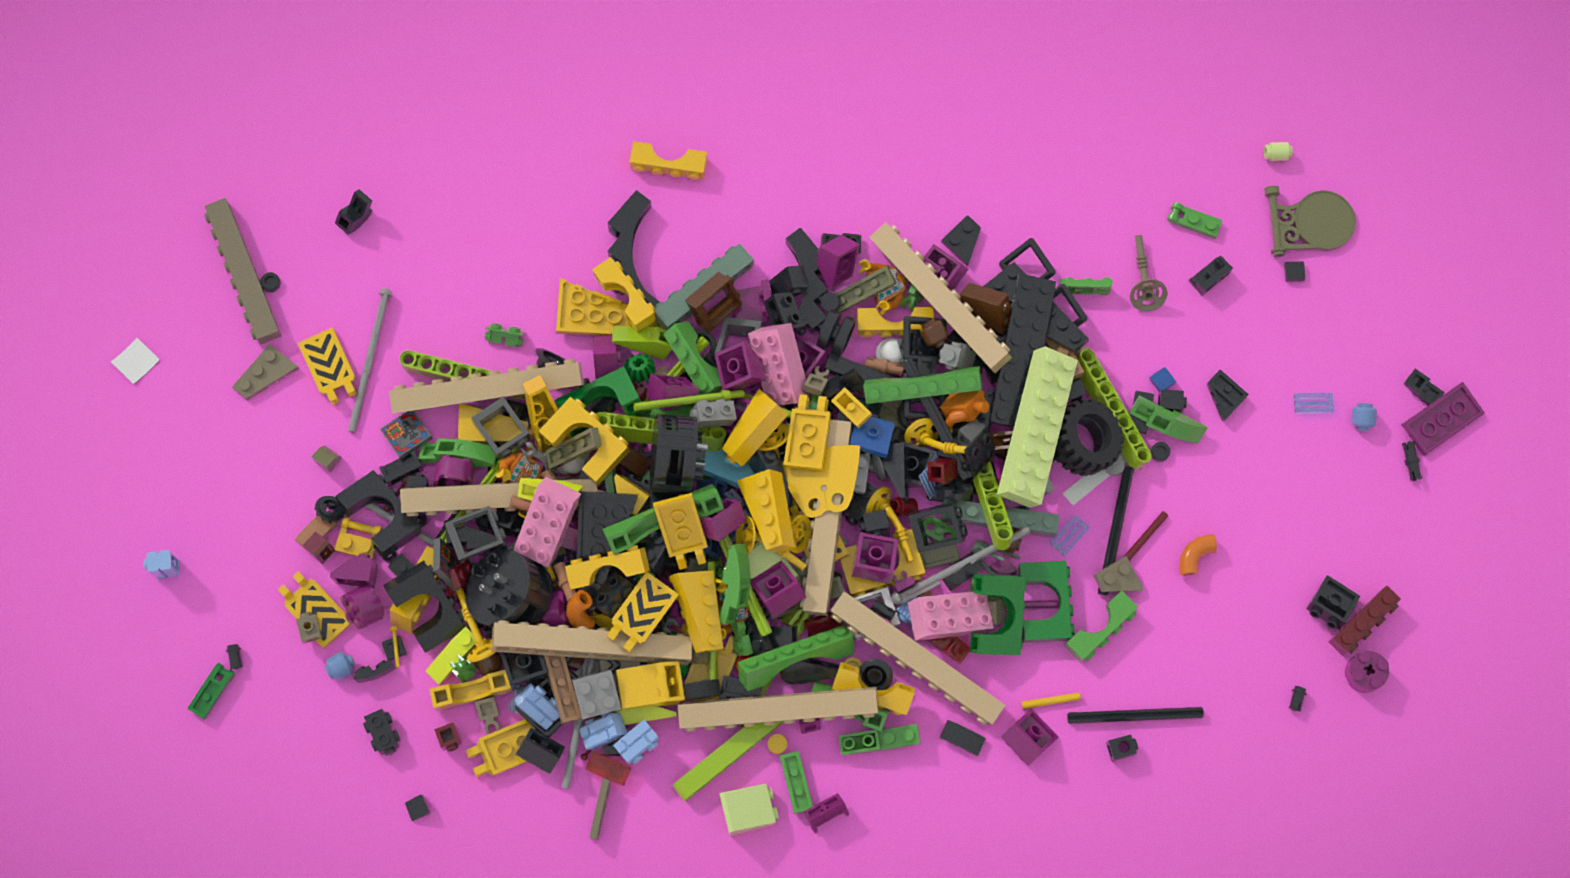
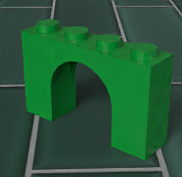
[555,367,642,437]
[1018,561,1075,643]
[970,574,1027,655]

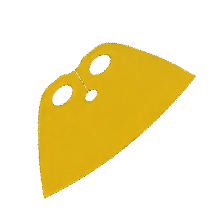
[782,445,860,518]

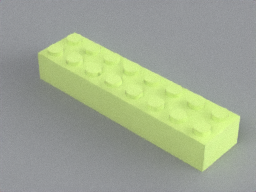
[997,346,1078,508]

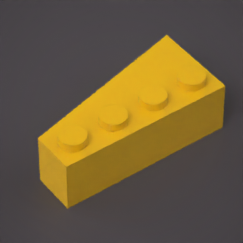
[523,375,572,453]
[737,469,795,553]
[390,546,440,635]
[668,570,723,653]

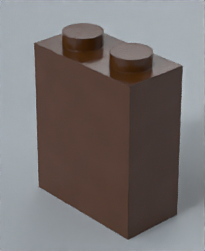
[959,282,1011,334]

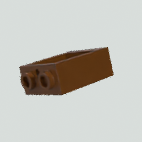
[685,271,742,333]

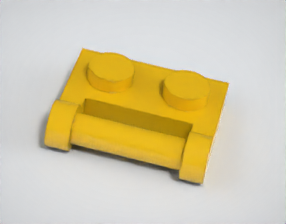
[334,517,382,558]

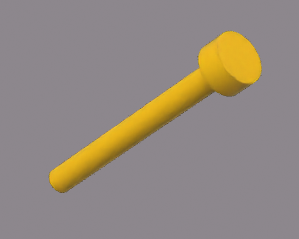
[390,626,400,668]

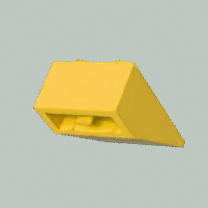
[616,661,685,709]

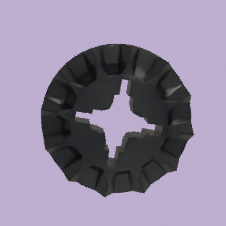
[314,496,345,524]

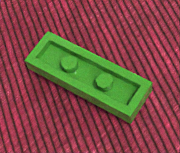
[780,751,813,814]

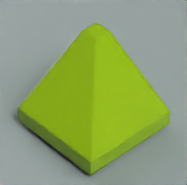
[780,609,802,626]

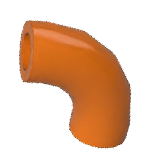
[1179,534,1217,576]
[566,590,596,630]

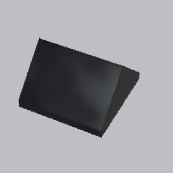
[887,441,936,488]

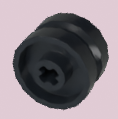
[816,309,857,357]

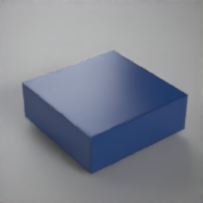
[1149,367,1176,392]

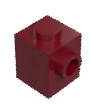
[927,458,957,484]
[434,722,462,752]

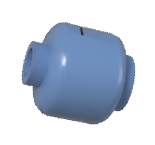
[1351,403,1377,431]
[324,652,355,681]

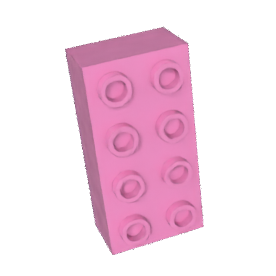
[748,323,810,406]
[513,477,581,567]
[908,592,994,641]

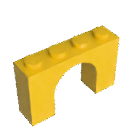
[539,397,630,486]
[839,529,926,597]

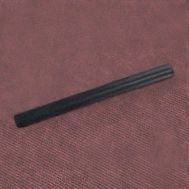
[902,357,972,480]
[1098,466,1134,596]
[1067,707,1204,724]

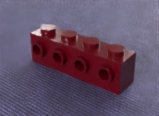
[1328,585,1401,656]

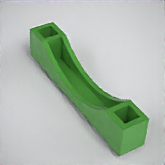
[863,366,982,404]
[603,484,724,554]
[738,625,854,691]

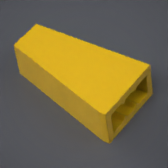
[722,389,789,467]
[458,404,533,446]

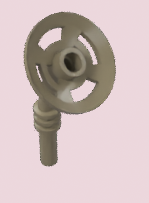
[1130,235,1168,311]

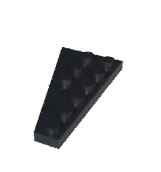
[983,262,1089,353]
[576,491,639,610]

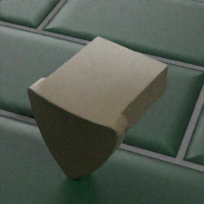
[987,597,1006,625]

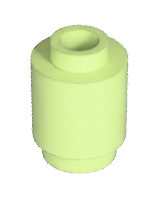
[1264,142,1293,161]

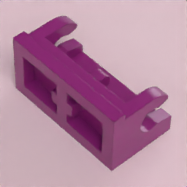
[803,793,850,834]

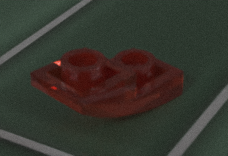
[928,637,970,664]
[585,751,632,786]

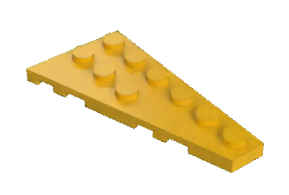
[556,278,663,336]

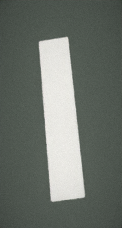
[1063,453,1127,505]

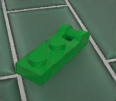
[187,662,235,720]

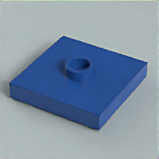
[849,417,895,458]

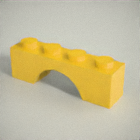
[630,141,707,180]
[592,257,656,333]
[857,307,934,338]
[565,545,650,590]
[832,662,915,715]
[429,670,513,711]

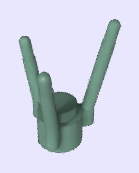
[971,540,1020,575]

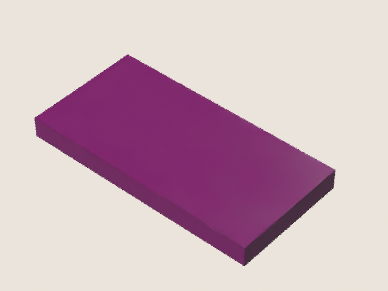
[1401,382,1485,456]

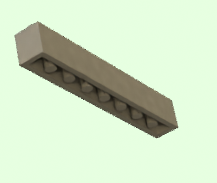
[204,198,282,345]

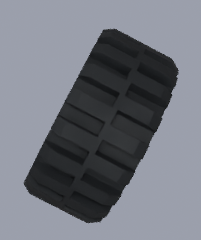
[1054,399,1124,476]

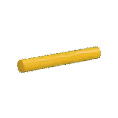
[1021,692,1081,709]

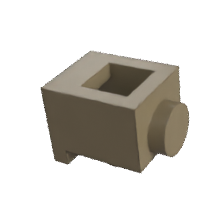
[296,612,323,644]

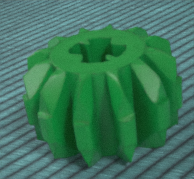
[623,352,656,385]

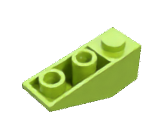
[612,326,672,360]

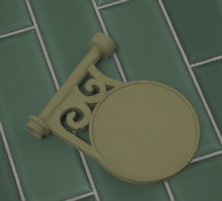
[1264,185,1356,257]

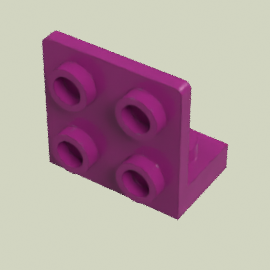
[734,279,771,323]

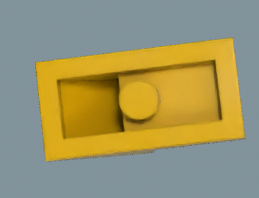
[831,387,872,429]

